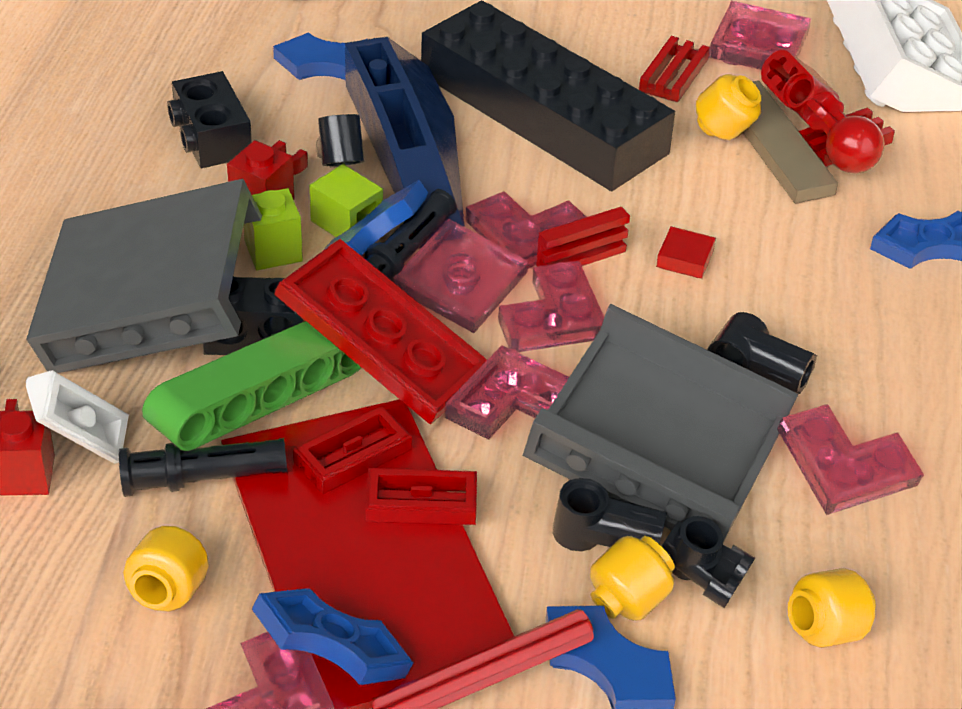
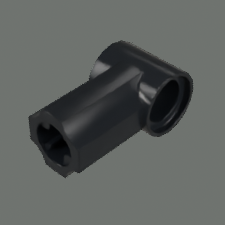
[316,114,364,168]
[707,312,817,394]
[553,478,667,552]

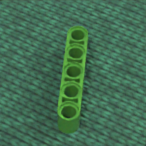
[142,321,362,451]

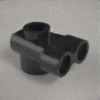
[662,516,755,608]

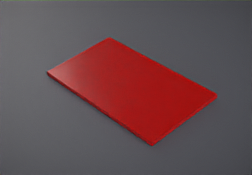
[221,399,514,709]

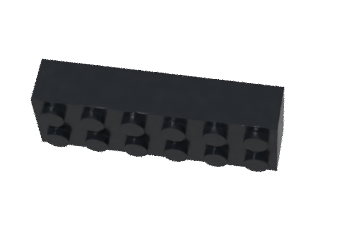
[421,0,675,192]

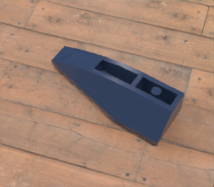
[345,37,465,248]

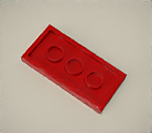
[274,239,492,425]

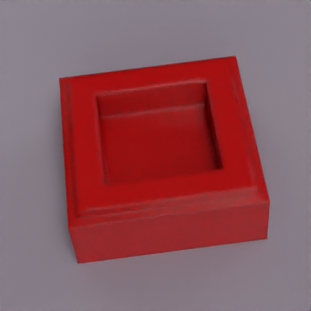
[656,226,716,279]

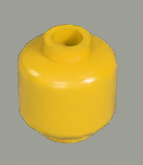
[696,74,761,140]
[123,526,209,612]
[590,536,675,621]
[788,568,876,648]

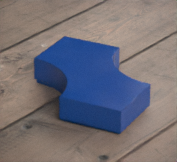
[273,32,367,80]
[324,180,428,255]
[870,211,962,269]
[252,588,413,685]
[546,606,676,709]

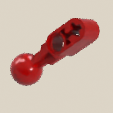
[761,50,884,174]

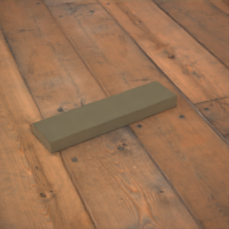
[743,80,838,204]

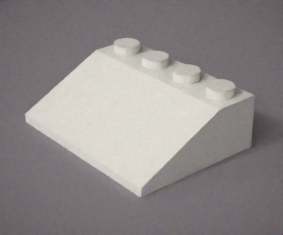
[827,0,962,112]

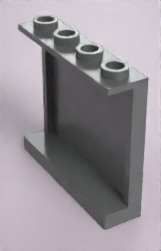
[26,179,262,373]
[523,304,798,543]

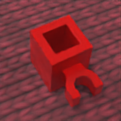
[227,140,308,200]
[0,399,55,496]

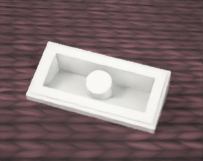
[26,370,129,464]

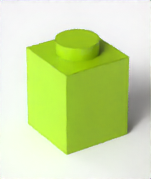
[309,164,383,237]
[244,188,303,271]

